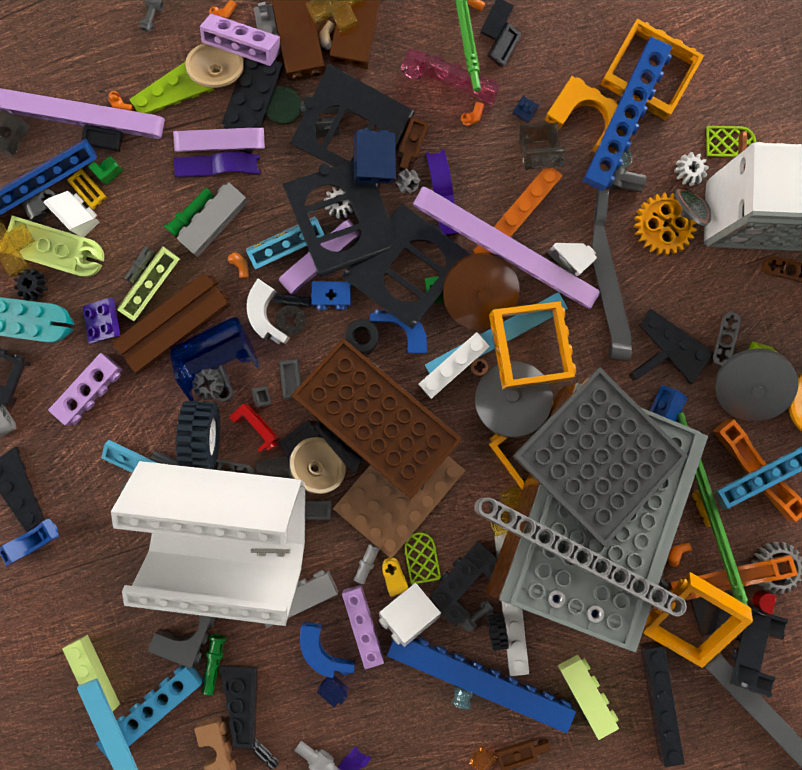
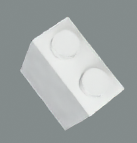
[379,583,441,647]

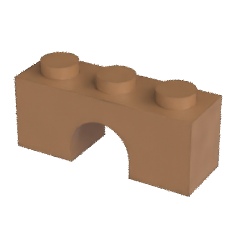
[194,716,236,770]

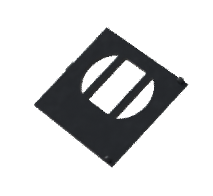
[290,64,415,188]
[283,160,397,277]
[342,204,471,329]

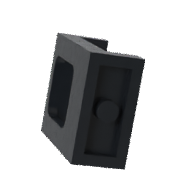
[0,347,31,405]

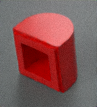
[752,590,777,614]

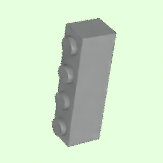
[177,183,249,257]
[264,570,338,628]

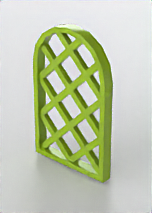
[706,126,756,157]
[405,532,441,585]

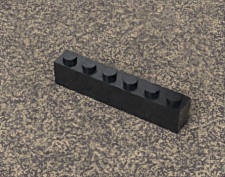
[640,641,685,767]

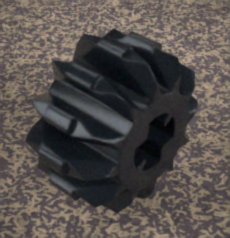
[13,268,48,301]

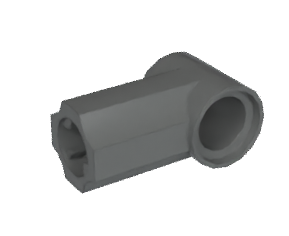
[606,167,646,193]

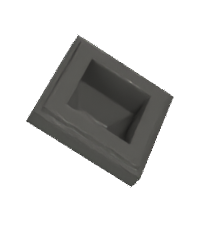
[251,386,272,408]

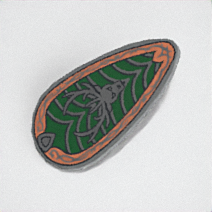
[674,188,711,227]

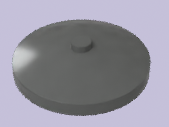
[715,349,798,421]
[475,362,553,438]

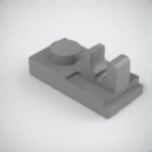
[253,2,278,36]

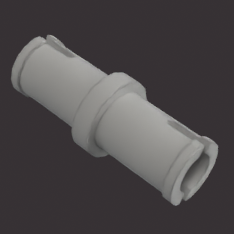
[353,544,380,584]

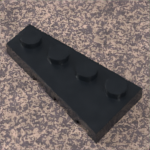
[639,309,714,384]
[0,447,45,532]
[218,665,258,749]

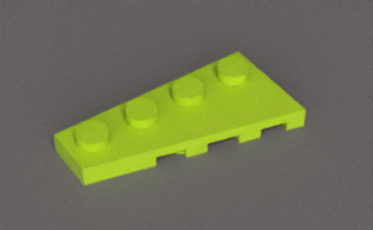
[129,61,214,114]

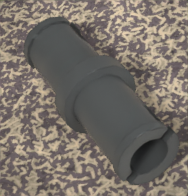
[124,246,155,284]

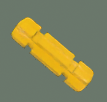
[692,490,711,527]

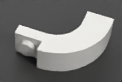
[247,279,290,344]

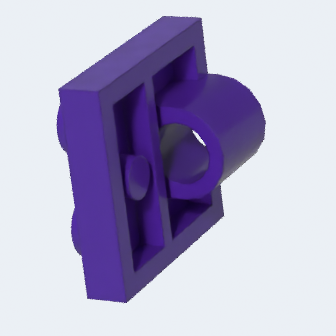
[83,298,120,344]

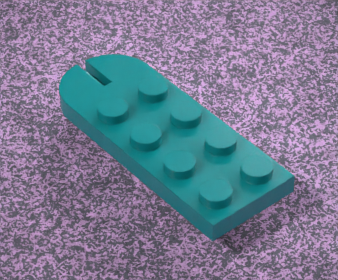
[0,297,74,343]

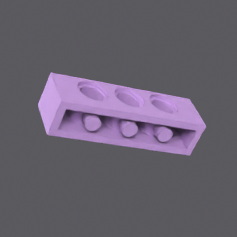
[200,14,280,66]
[48,353,123,426]
[342,584,384,669]

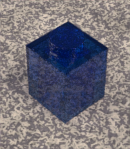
[317,675,348,708]

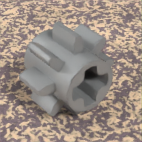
[396,169,421,194]

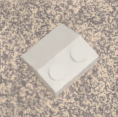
[43,191,100,237]
[547,243,597,277]

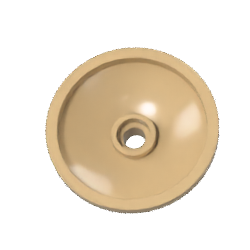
[185,43,244,88]
[289,437,346,494]

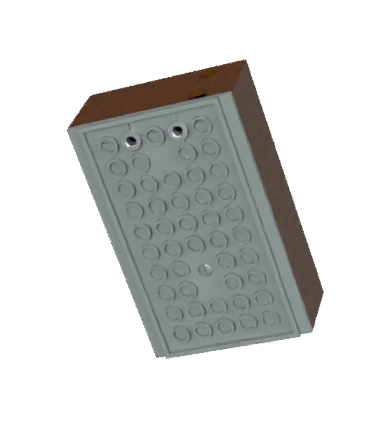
[485,383,708,653]

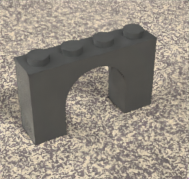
[148,615,217,668]

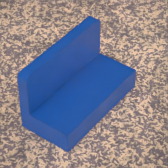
[649,385,687,422]

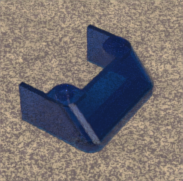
[170,317,260,401]

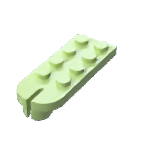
[0,216,104,277]

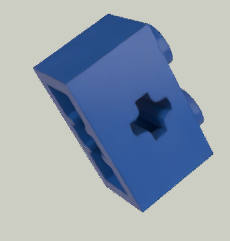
[312,281,351,310]

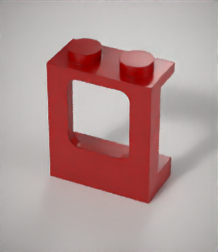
[229,404,280,452]

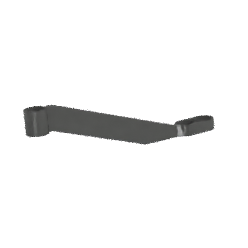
[592,189,632,361]

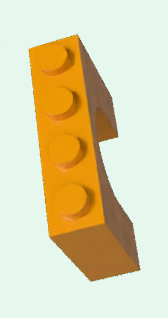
[544,76,632,154]

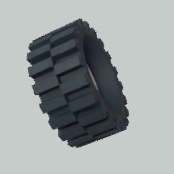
[176,401,221,470]

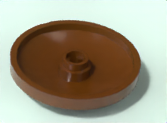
[442,253,520,330]

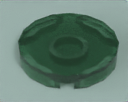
[266,86,301,125]

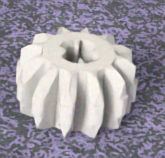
[674,152,709,186]
[324,187,354,219]

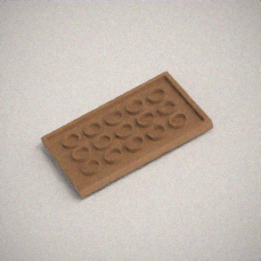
[333,456,466,559]

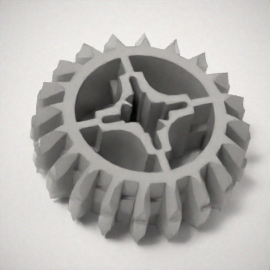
[751,541,802,594]

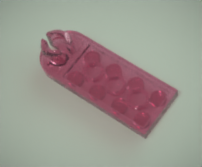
[401,49,500,105]

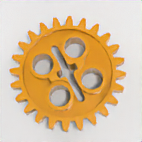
[633,193,697,256]

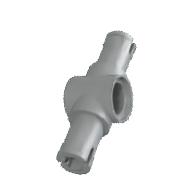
[294,741,340,770]

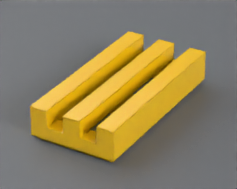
[67,168,107,210]

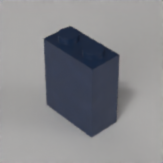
[353,129,396,184]

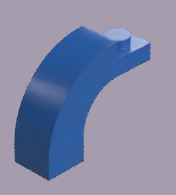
[370,310,427,354]
[0,519,60,566]
[300,621,356,678]

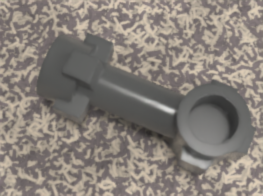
[139,0,164,33]
[460,600,495,632]

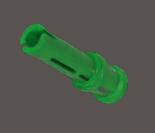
[164,187,214,238]
[201,634,227,695]

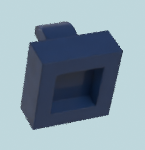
[512,96,539,123]

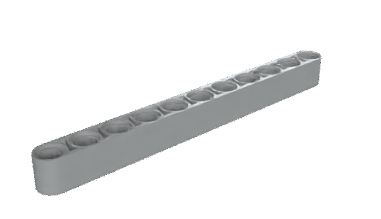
[474,498,687,616]

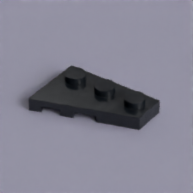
[314,421,363,474]

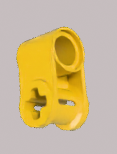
[382,557,408,597]

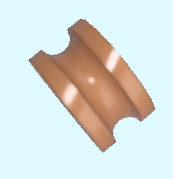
[470,358,488,376]

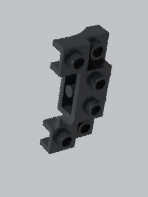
[429,541,498,627]
[730,606,788,698]

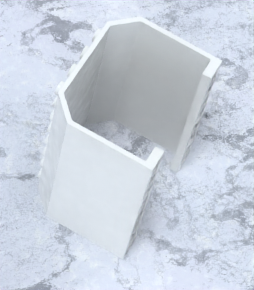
[111,461,305,626]

